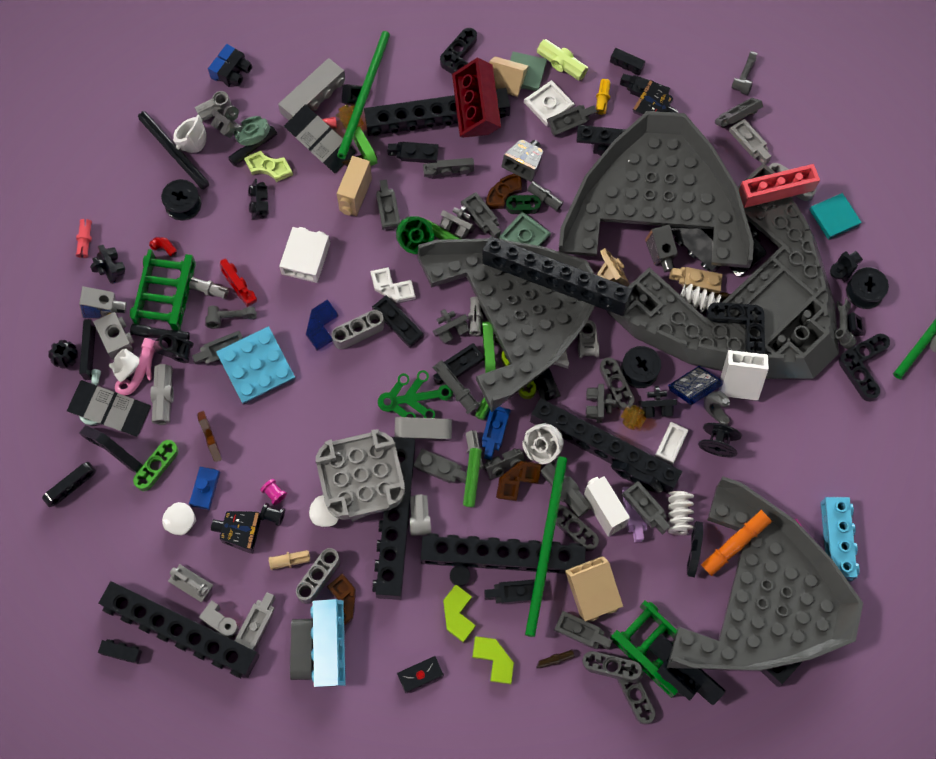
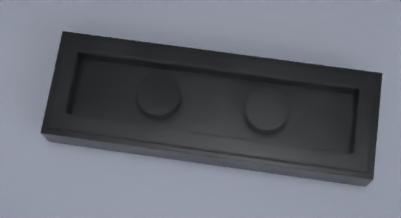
[372,295,424,348]
[79,319,96,380]

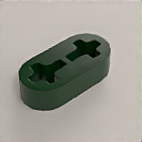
[506,195,541,214]

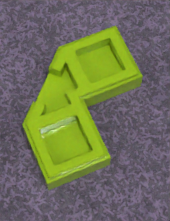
[443,584,476,643]
[472,636,514,685]

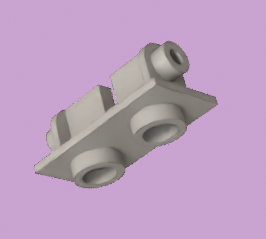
[168,564,213,603]

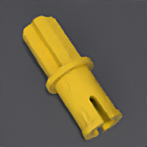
[595,79,610,115]

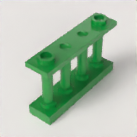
[130,249,196,331]
[610,600,678,698]

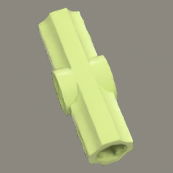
[537,39,588,81]

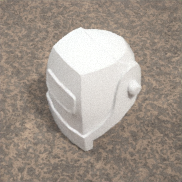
[173,115,206,153]

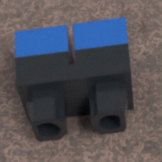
[208,44,252,87]

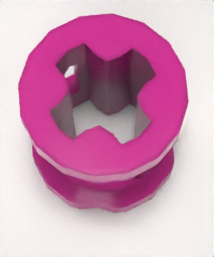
[260,479,287,505]

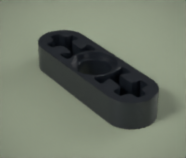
[42,462,96,507]

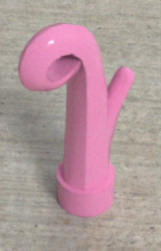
[115,338,156,396]

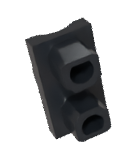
[90,245,125,283]
[830,251,863,282]
[638,386,677,418]

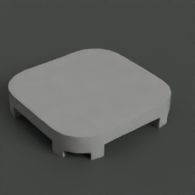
[316,429,405,520]

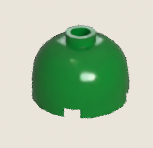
[396,216,434,254]

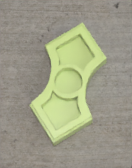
[244,151,293,182]

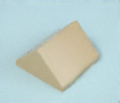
[489,57,529,97]

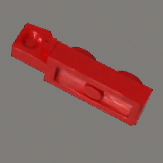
[220,258,257,307]

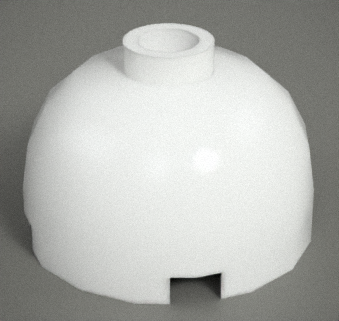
[522,423,564,464]

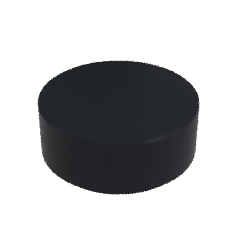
[450,565,470,587]

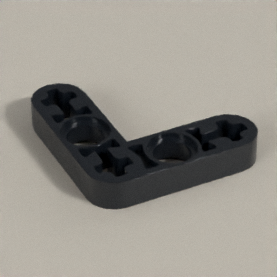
[440,28,477,74]
[706,302,765,354]
[839,333,890,402]
[79,425,143,473]

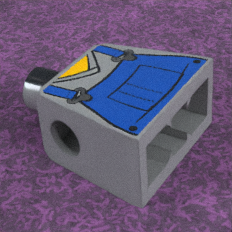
[79,286,126,319]

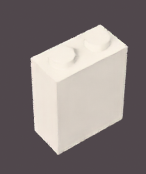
[279,227,330,283]
[719,350,769,400]
[583,476,630,537]

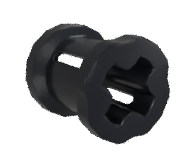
[259,503,285,526]

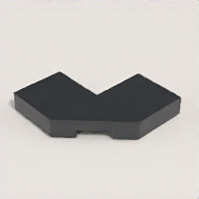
[687,521,704,578]

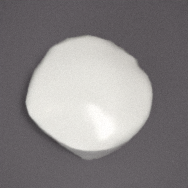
[109,349,140,382]
[309,495,339,527]
[162,502,196,535]

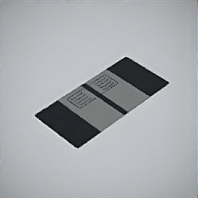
[284,105,356,173]
[67,380,151,437]

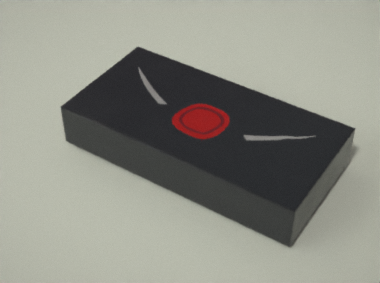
[397,656,444,693]

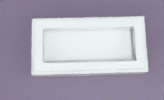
[655,422,689,465]

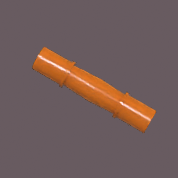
[701,510,773,576]

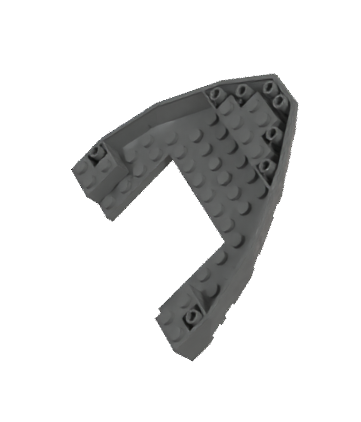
[607,163,839,380]

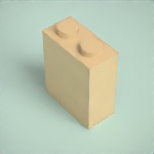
[337,156,372,216]
[565,556,623,621]

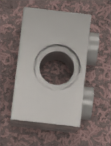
[93,312,134,360]

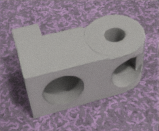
[199,600,239,638]

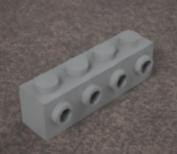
[278,58,345,120]

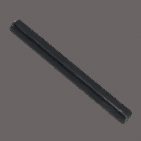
[138,111,209,190]

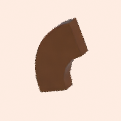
[486,174,522,209]

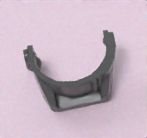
[704,391,730,425]

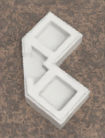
[370,267,416,303]

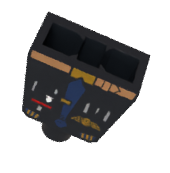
[633,80,679,116]
[211,511,261,554]

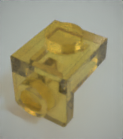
[335,104,364,129]

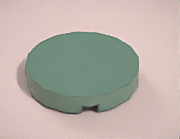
[234,116,270,146]

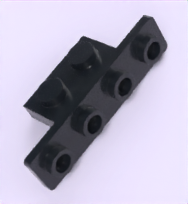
[576,125,626,156]
[649,634,726,705]

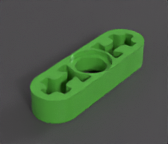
[353,126,378,166]
[482,322,496,373]
[133,440,179,491]

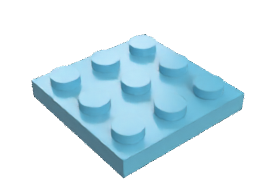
[216,326,295,404]

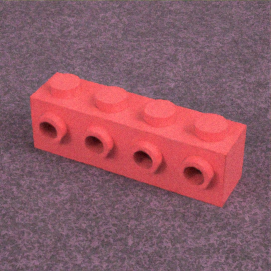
[739,164,820,208]

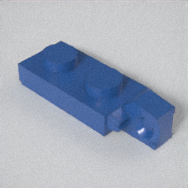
[482,407,511,460]

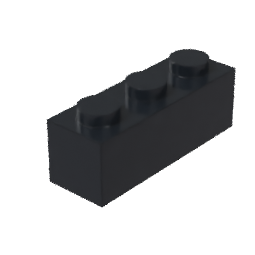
[610,48,645,75]
[98,639,142,664]

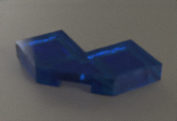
[306,299,338,351]

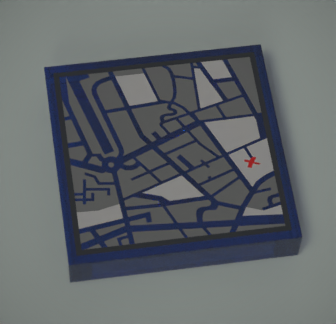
[668,366,723,405]

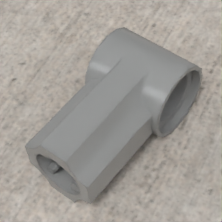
[194,91,232,122]
[410,494,431,536]

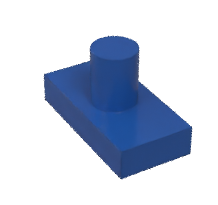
[189,467,220,510]

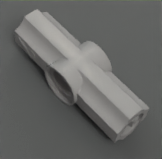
[151,364,174,425]

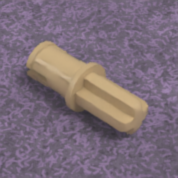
[269,550,310,570]

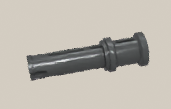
[432,360,481,415]

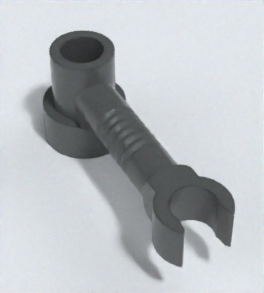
[731,51,758,95]
[835,298,856,349]
[205,306,257,329]

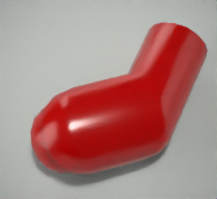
[149,237,177,257]

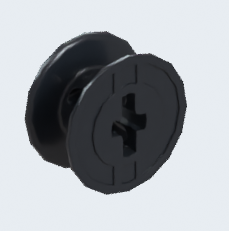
[161,179,202,221]
[846,267,889,309]
[621,346,661,388]
[698,423,742,457]

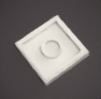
[524,80,575,127]

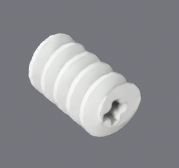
[681,282,722,313]
[668,491,694,535]

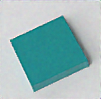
[809,193,862,240]

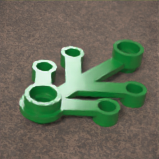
[378,370,453,418]

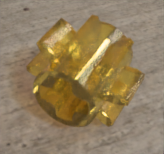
[621,405,646,430]

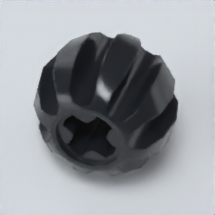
[48,340,78,369]

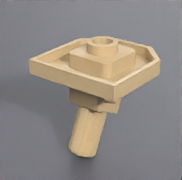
[597,248,630,287]

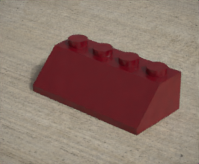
[452,57,501,138]

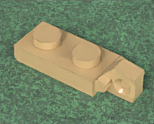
[669,267,722,293]

